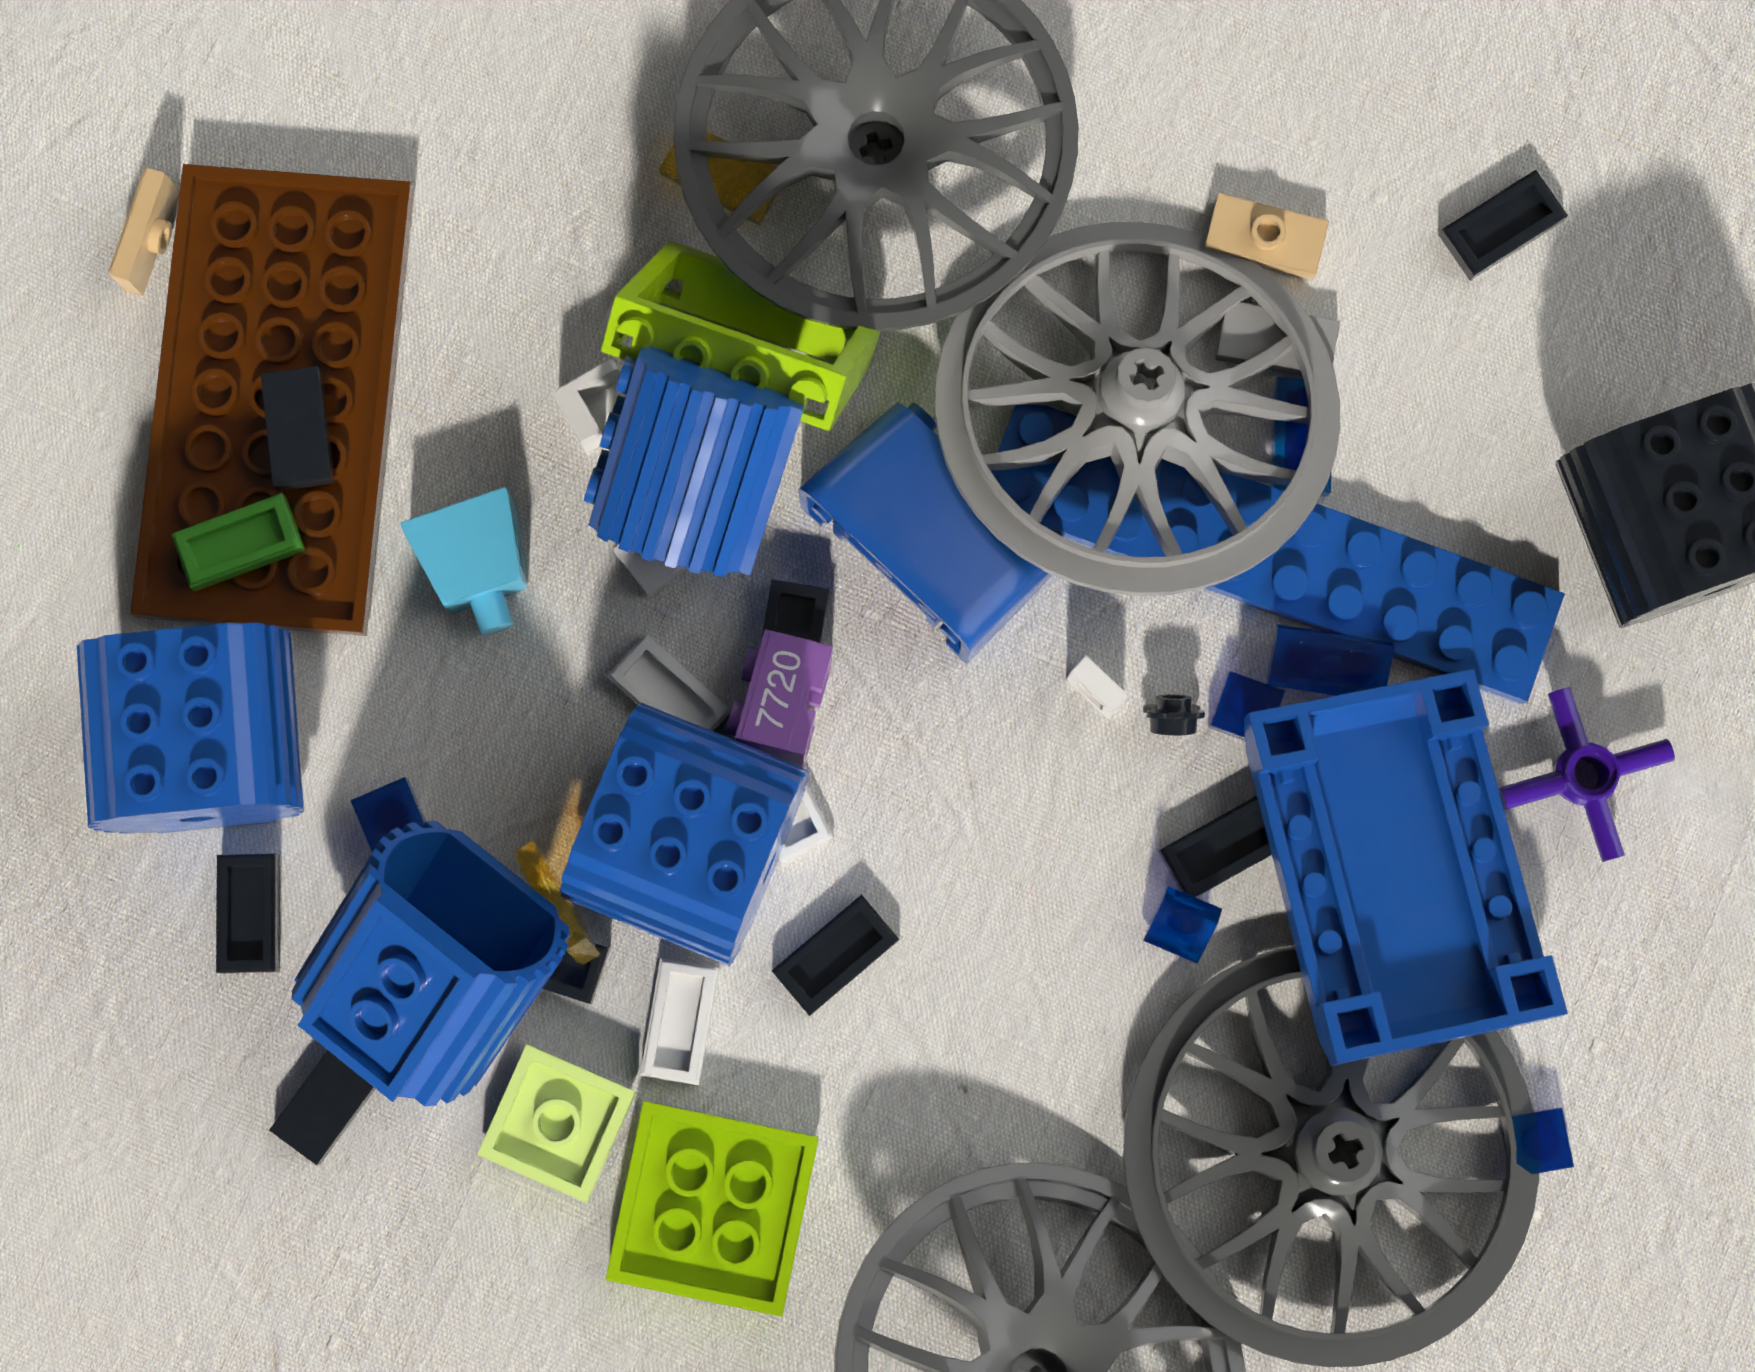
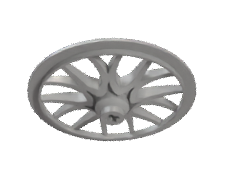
[934,222,1340,596]

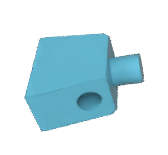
[400,487,528,636]

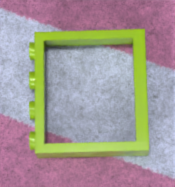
[601,240,881,431]

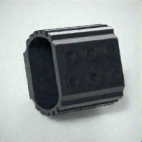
[1555,383,1755,628]

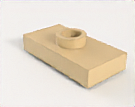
[108,167,179,296]
[1204,193,1329,280]

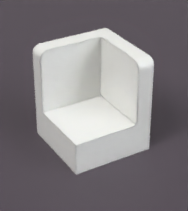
[552,359,626,454]

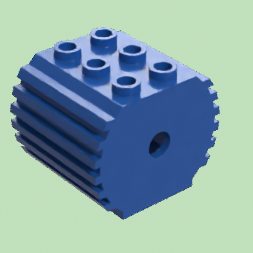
[583,346,804,577]
[76,623,304,834]
[560,703,810,966]
[292,821,569,1106]

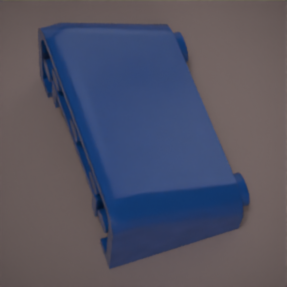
[798,402,1054,664]

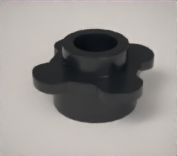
[1143,694,1205,736]

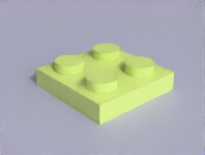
[477,1044,637,1203]

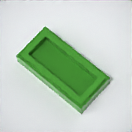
[171,493,305,591]

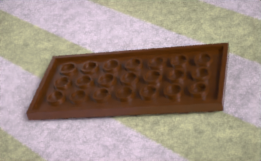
[130,164,414,636]

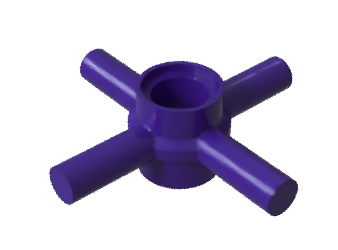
[1498,687,1675,862]

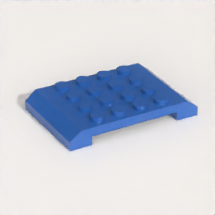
[1244,669,1568,1066]

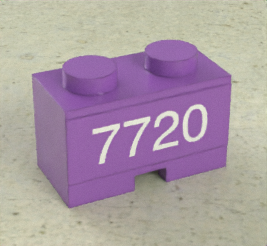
[726,629,833,768]

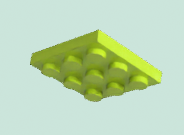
[605,1101,819,1317]

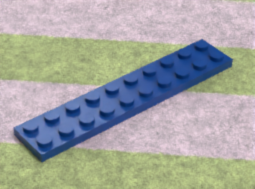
[991,405,1565,704]

